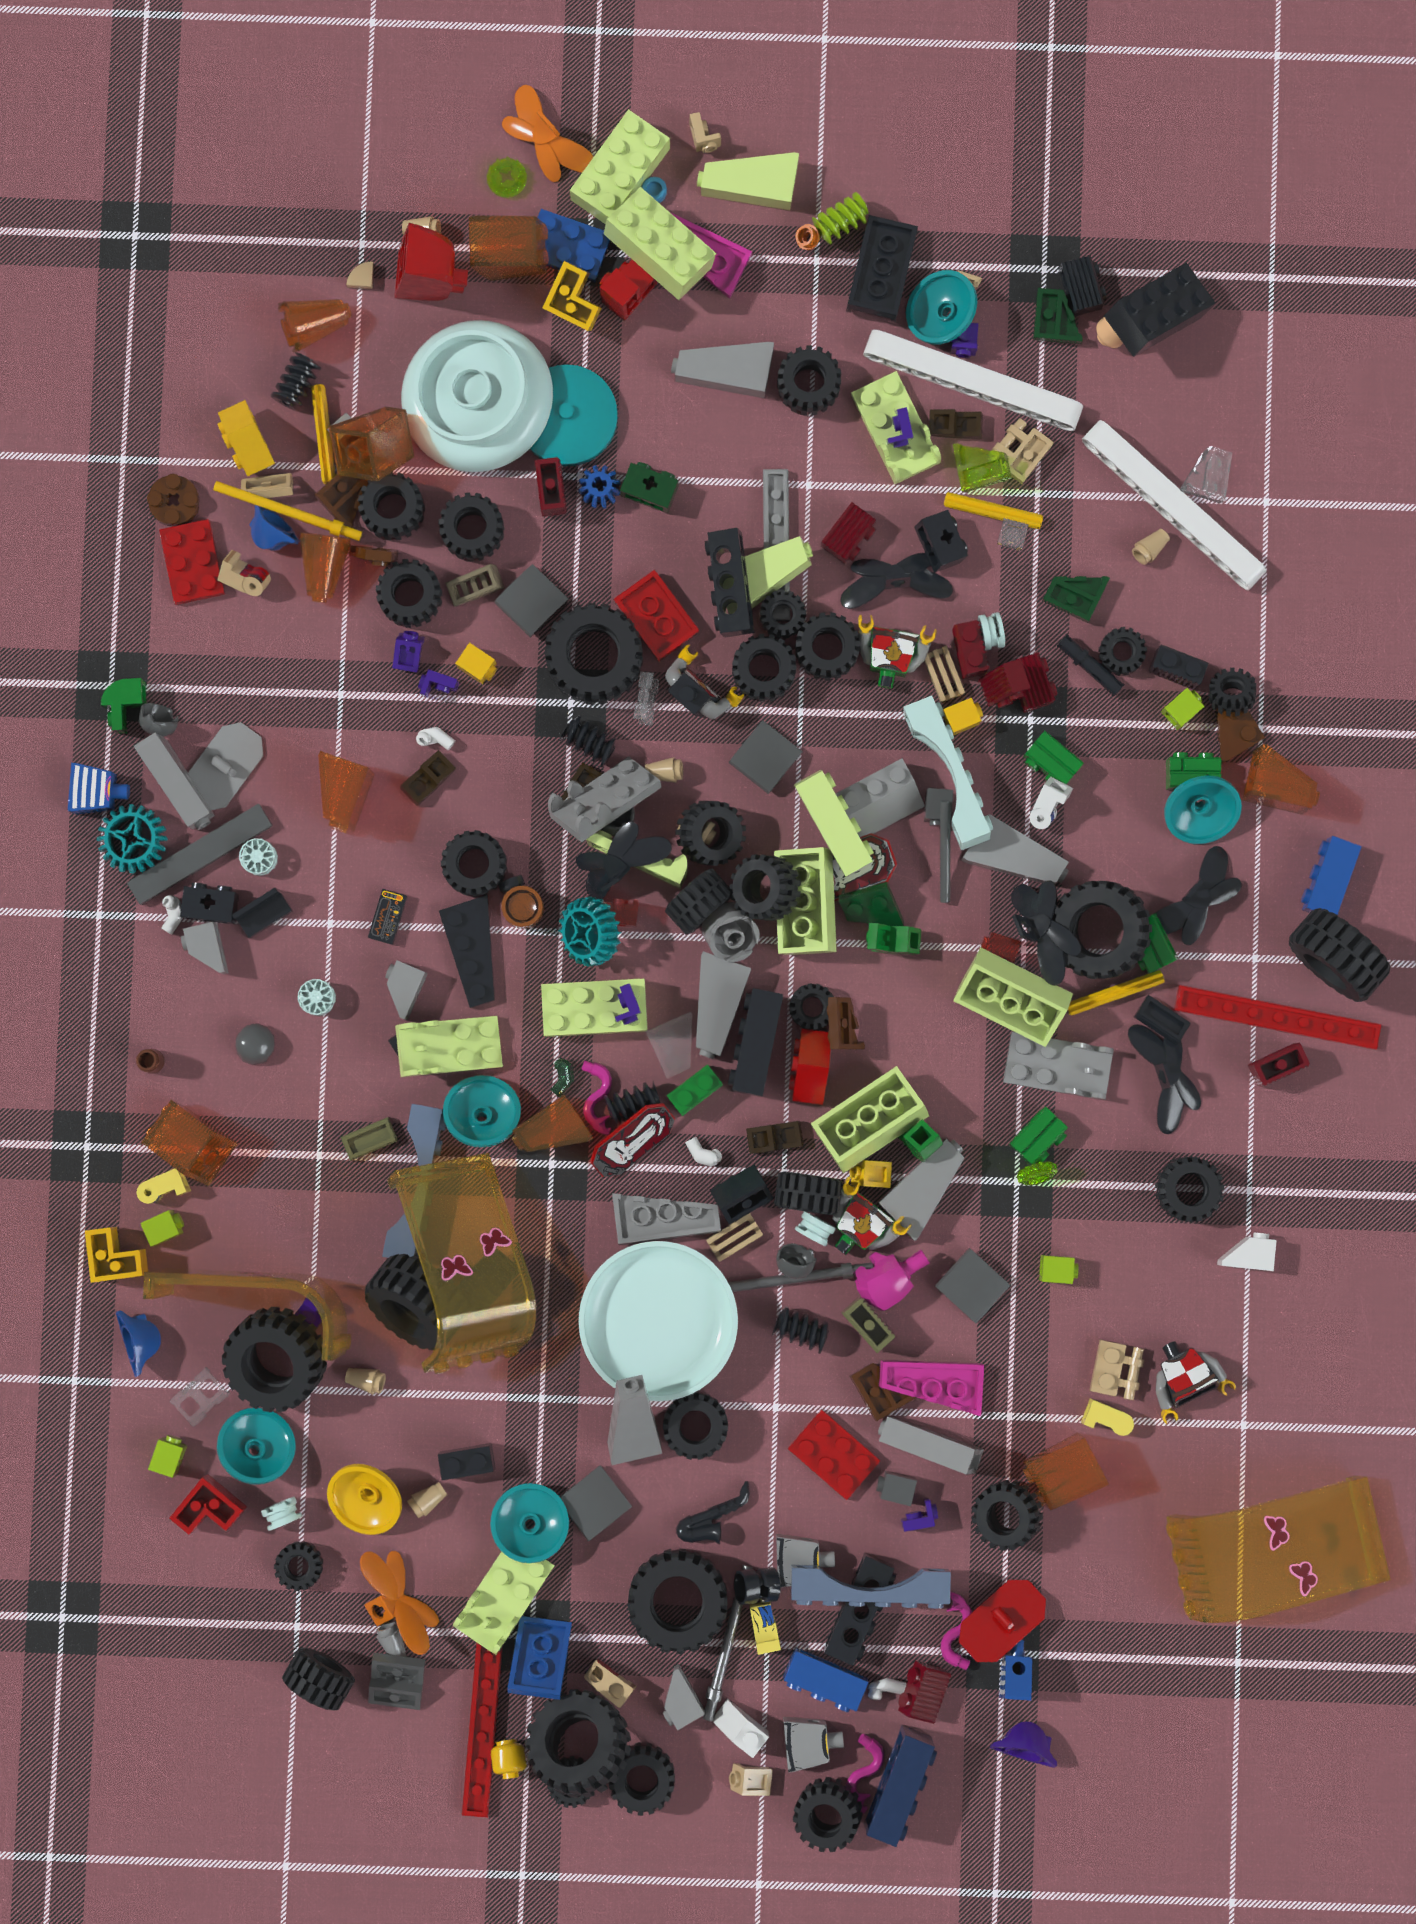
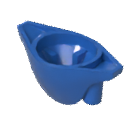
[249,505,300,551]
[116,1310,161,1378]

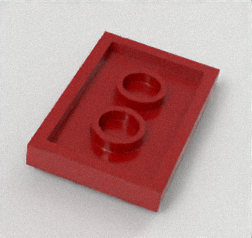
[159,519,225,605]
[613,569,700,662]
[788,1409,880,1500]

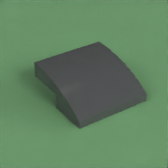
[494,564,569,638]
[729,720,803,794]
[935,1248,1011,1323]
[560,1465,632,1541]
[368,1653,426,1710]

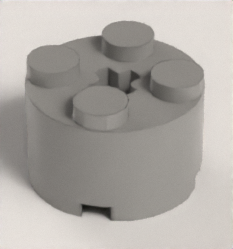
[702,901,760,962]

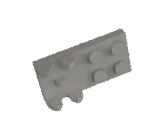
[548,757,662,842]
[1003,1032,1114,1100]

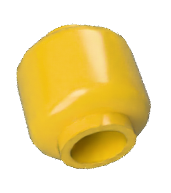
[491,1739,527,1780]

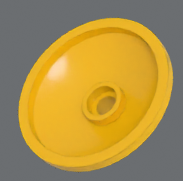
[327,1464,402,1535]

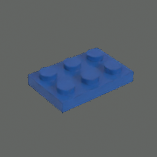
[524,209,611,283]
[508,1616,572,1700]

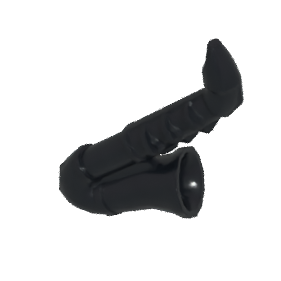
[676,1481,750,1545]

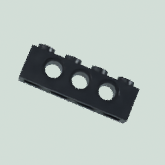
[705,528,755,638]
[823,1552,897,1666]

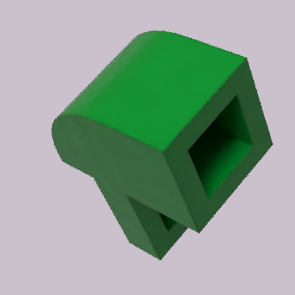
[101,678,147,734]
[866,923,921,955]
[897,1119,943,1162]

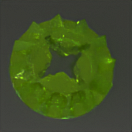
[486,156,527,198]
[1017,1161,1058,1186]

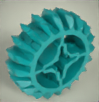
[97,804,168,874]
[558,897,622,967]

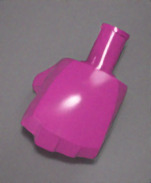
[855,1250,930,1311]

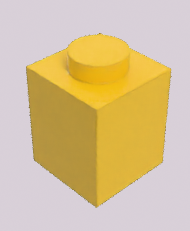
[455,642,497,685]
[943,698,983,735]

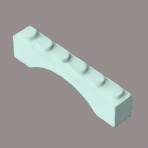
[904,696,993,850]

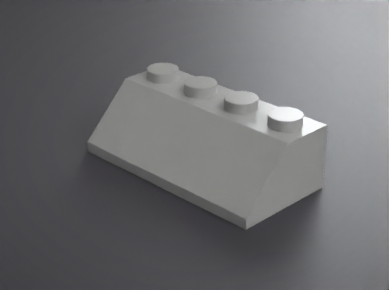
[836,758,925,837]

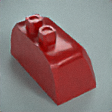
[394,223,468,301]

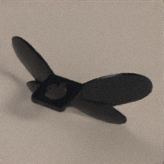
[840,553,953,609]
[576,822,672,899]
[1155,846,1242,945]
[1011,880,1081,986]
[1128,1024,1201,1134]

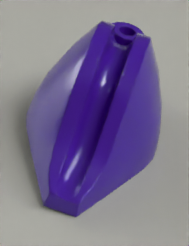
[990,1721,1057,1768]

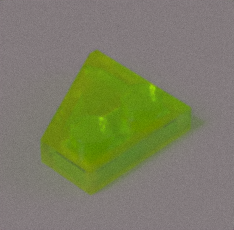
[953,443,1012,493]

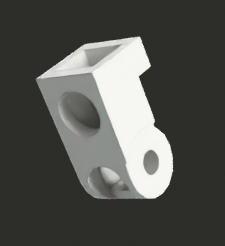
[1030,777,1073,829]

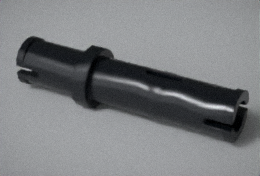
[1057,634,1125,697]

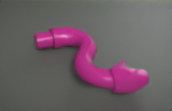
[582,1060,612,1135]
[941,1591,972,1670]
[847,1733,884,1813]

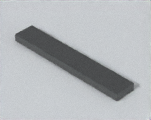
[127,804,273,905]

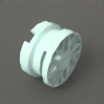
[978,612,1005,651]
[239,838,278,876]
[298,979,336,1016]
[795,1211,836,1246]
[261,1497,302,1531]

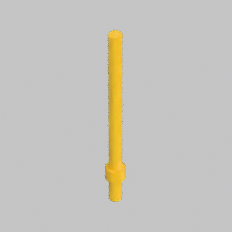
[213,481,363,541]

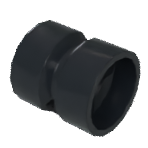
[734,1567,781,1605]

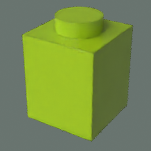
[1161,688,1204,730]
[140,1210,184,1247]
[1039,1255,1079,1284]
[148,1435,187,1478]

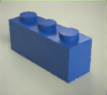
[1301,836,1362,915]
[783,1647,869,1712]

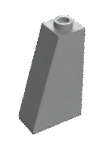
[671,342,774,398]
[134,732,215,830]
[961,814,1069,884]
[696,951,751,1059]
[878,1139,964,1241]
[607,1375,662,1465]
[878,1416,984,1475]

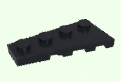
[439,895,495,1008]

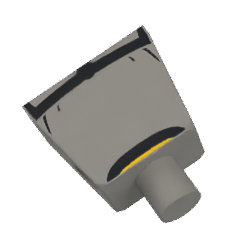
[776,1534,835,1588]
[783,1717,844,1773]

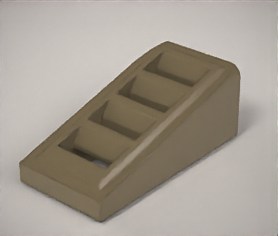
[446,564,505,607]

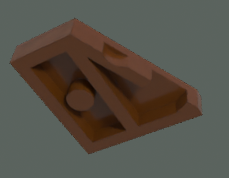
[314,461,369,528]
[349,545,398,566]
[1215,708,1265,764]
[827,997,865,1050]
[849,1363,917,1421]

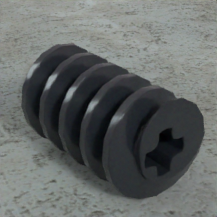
[271,352,321,410]
[559,715,616,768]
[604,1081,661,1125]
[772,1306,829,1354]

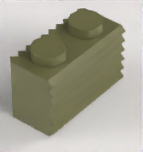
[841,1297,895,1353]

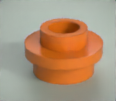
[795,224,820,250]

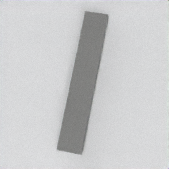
[763,469,790,621]

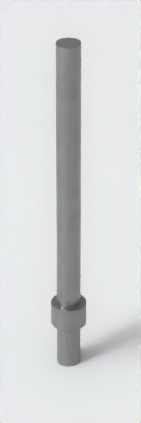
[728,1262,873,1292]
[703,1565,753,1721]

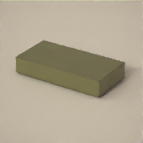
[340,1117,399,1161]

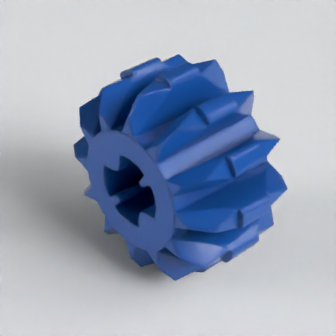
[578,465,621,509]

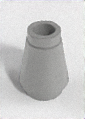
[376,1621,407,1657]

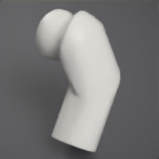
[685,1137,722,1166]

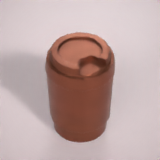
[136,1049,165,1074]

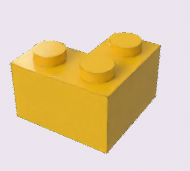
[543,261,602,331]
[217,400,275,476]
[85,1227,149,1283]

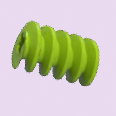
[812,192,869,244]

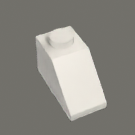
[1217,1232,1276,1271]
[713,1698,769,1758]

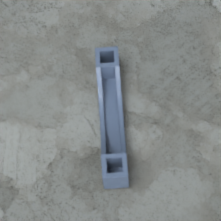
[382,1104,446,1258]
[791,1565,951,1609]

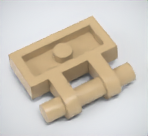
[988,418,1054,484]
[1090,1340,1144,1400]

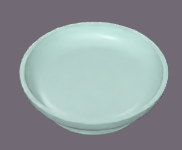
[401,320,553,472]
[579,1241,738,1401]

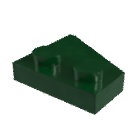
[1033,288,1083,344]
[1042,576,1110,623]
[839,882,904,926]

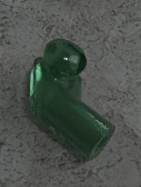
[550,1058,574,1098]

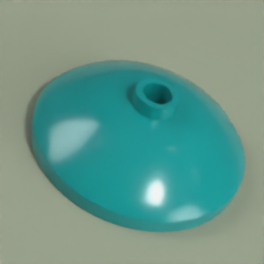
[906,270,977,345]
[1164,776,1242,844]
[443,1075,521,1147]
[217,1408,296,1485]
[490,1483,569,1563]

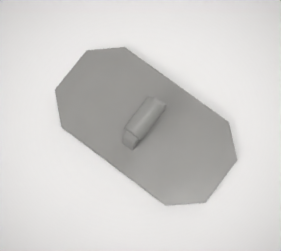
[188,722,263,810]

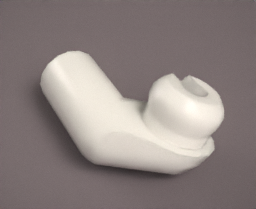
[416,727,456,750]
[161,895,183,935]
[868,1678,907,1700]

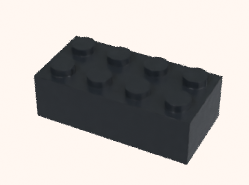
[1104,262,1216,357]
[728,988,783,1097]

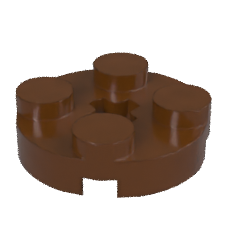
[147,474,199,526]

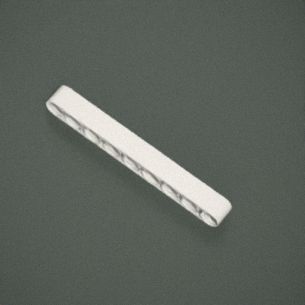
[863,330,1083,431]
[1082,420,1266,590]

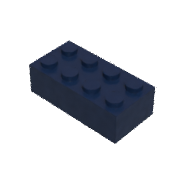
[864,1725,937,1847]

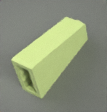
[697,152,799,210]
[723,536,813,614]

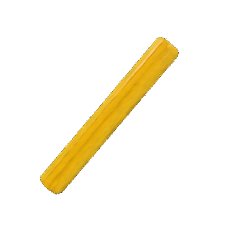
[311,384,335,484]
[944,492,1043,529]
[1067,970,1164,1015]

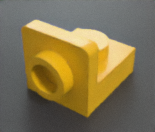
[850,1160,892,1188]

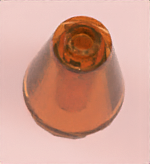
[278,299,352,353]
[300,533,351,603]

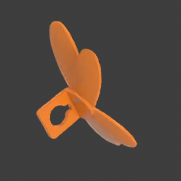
[502,85,593,182]
[360,1551,439,1655]

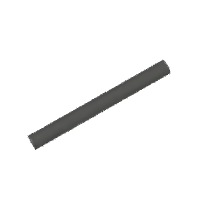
[940,800,951,903]

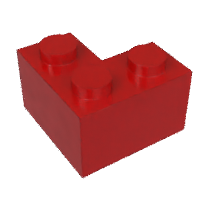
[600,259,657,322]
[788,1029,831,1105]
[169,1474,247,1535]

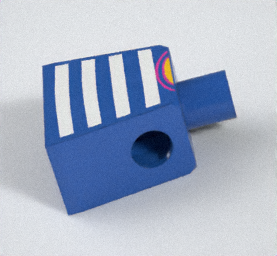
[68,763,130,814]
[999,1640,1032,1701]

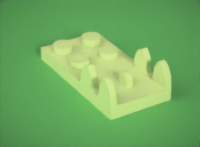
[851,371,941,484]
[586,830,688,889]
[395,1016,503,1077]
[453,1551,555,1655]

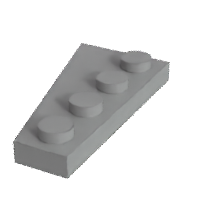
[612,1193,721,1245]

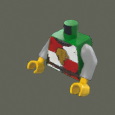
[858,615,937,689]
[833,1176,911,1255]

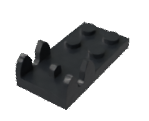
[846,215,918,323]

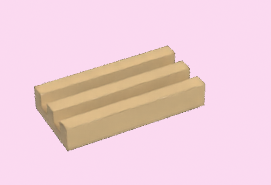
[241,473,293,498]
[924,646,965,703]
[706,1213,763,1262]

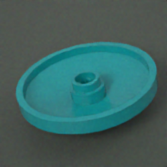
[529,365,618,467]

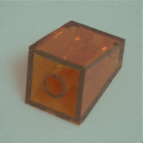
[469,216,549,281]
[328,407,414,481]
[1242,744,1320,815]
[318,751,375,834]
[512,1095,595,1152]
[141,1100,238,1186]
[1022,1432,1109,1511]

